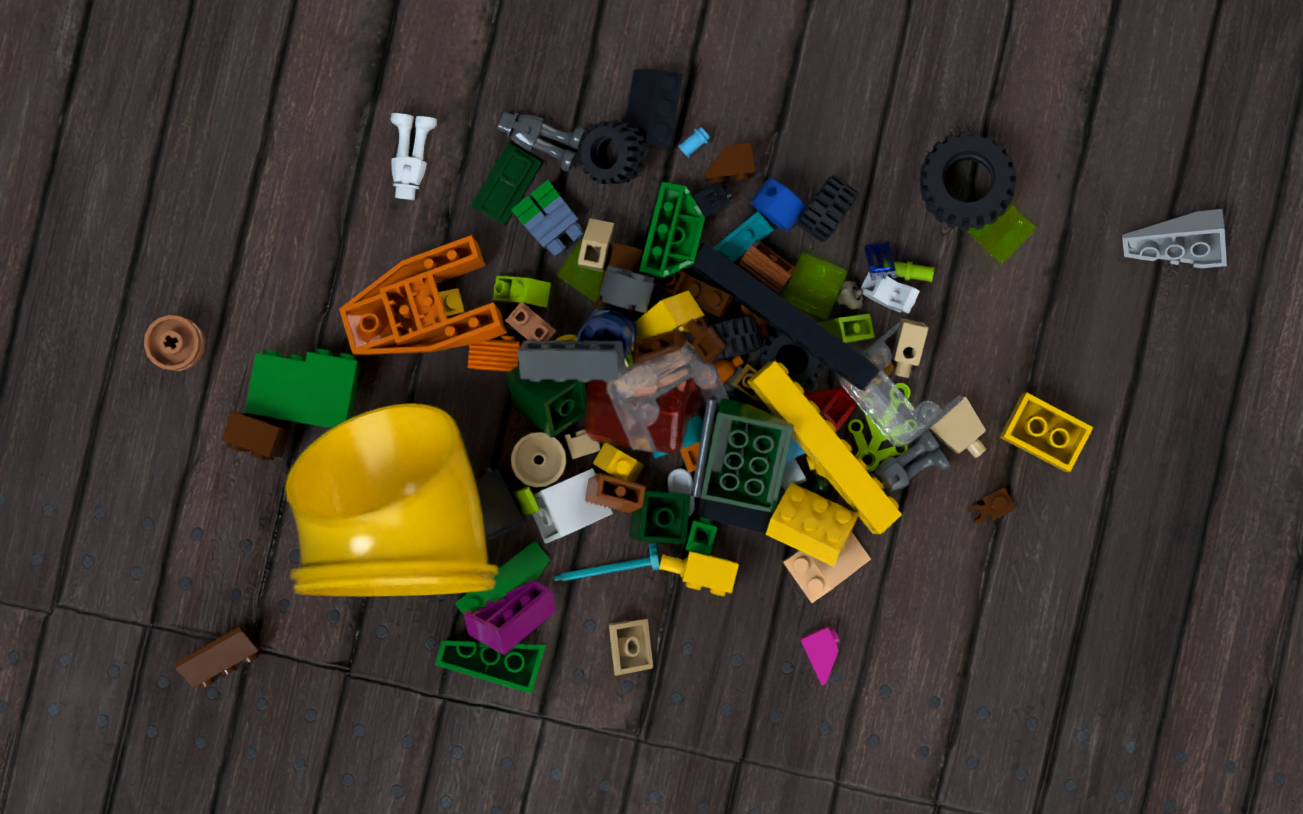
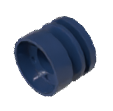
[577,305,638,359]

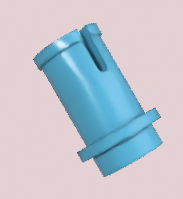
[678,127,710,158]

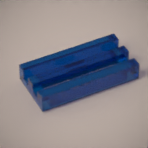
[864,243,896,280]

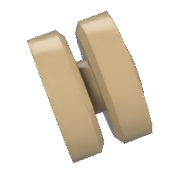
[511,432,567,487]

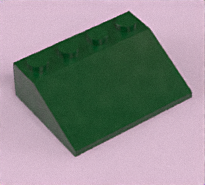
[701,398,794,513]

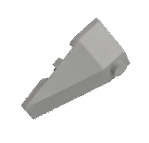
[1122,209,1227,268]

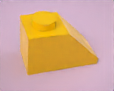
[593,442,644,483]

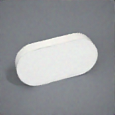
[668,469,695,516]

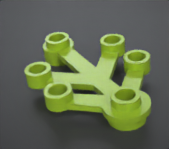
[848,383,919,472]

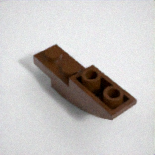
[637,269,734,319]

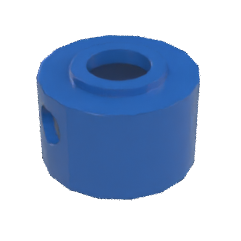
[750,178,807,232]

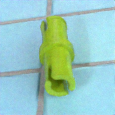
[883,260,934,282]

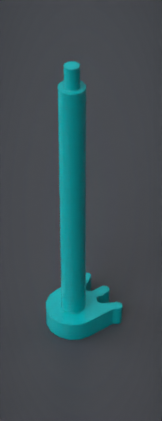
[554,543,660,581]

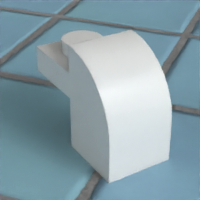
[861,270,920,314]

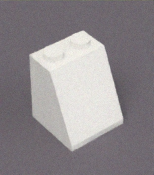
[532,468,613,544]

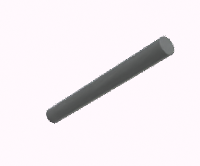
[691,398,717,497]

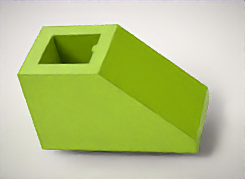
[493,276,551,308]

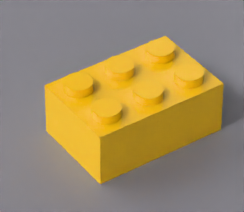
[999,393,1093,472]
[766,482,859,567]

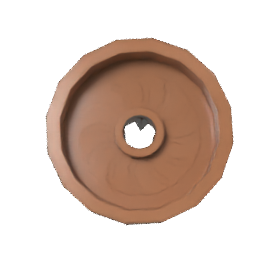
[144,315,206,371]

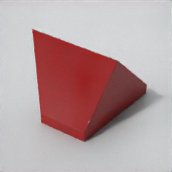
[803,386,858,431]

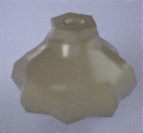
[837,281,864,309]

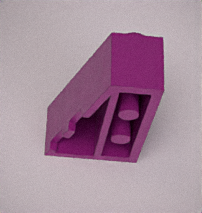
[464,580,556,655]

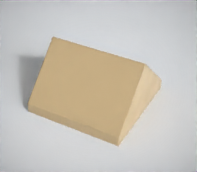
[609,619,653,675]

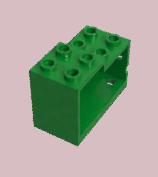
[245,349,363,428]

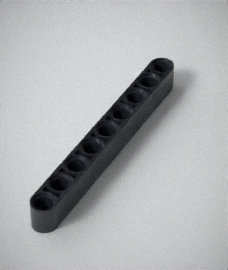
[690,242,880,391]

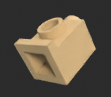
[565,428,604,459]

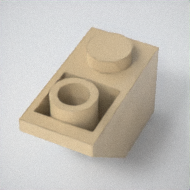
[578,218,614,272]

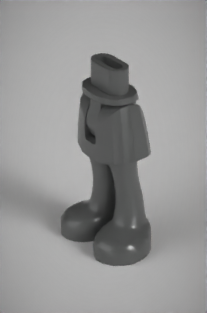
[497,112,586,172]
[870,429,951,494]

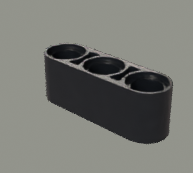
[699,499,774,534]

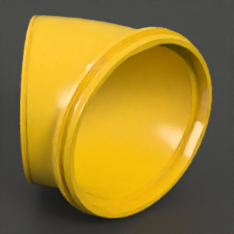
[286,404,498,597]

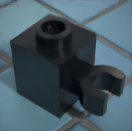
[693,182,733,219]

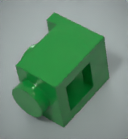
[686,517,717,556]

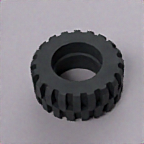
[920,131,1016,231]

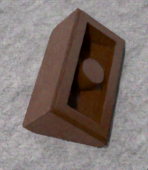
[633,328,686,365]

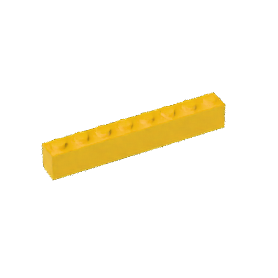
[747,361,902,535]

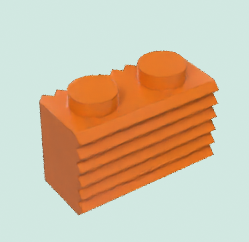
[468,336,521,372]

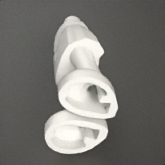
[391,113,437,200]

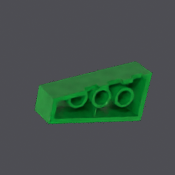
[435,640,546,694]

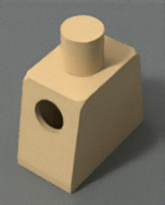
[892,318,928,378]
[926,397,986,458]

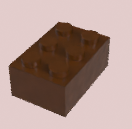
[221,411,291,460]

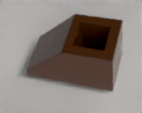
[705,142,755,185]

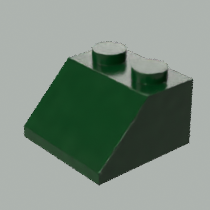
[629,489,691,544]

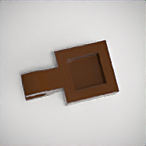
[686,318,726,364]

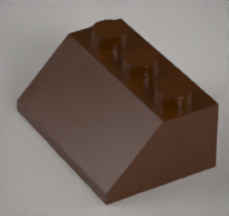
[173,623,262,689]

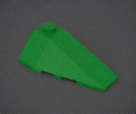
[455,541,550,615]

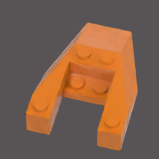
[339,235,507,355]

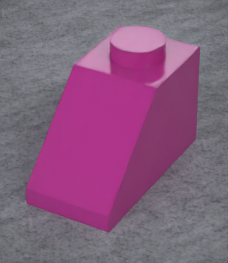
[800,626,840,685]

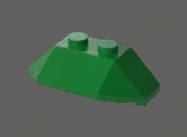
[639,182,705,278]

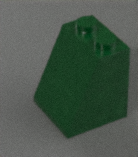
[506,365,590,438]

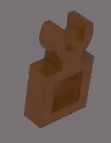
[968,487,1016,524]

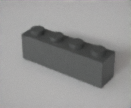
[517,341,625,382]

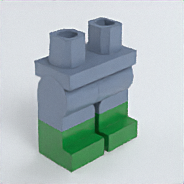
[511,180,584,257]

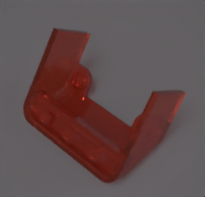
[585,370,697,454]

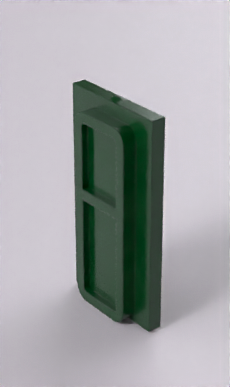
[471,142,542,226]

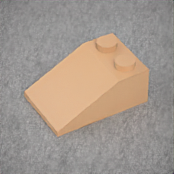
[782,532,871,603]

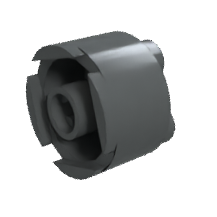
[598,266,655,313]

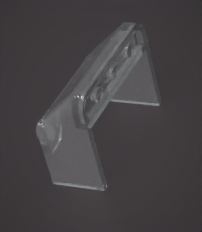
[839,323,963,447]
[607,341,729,452]

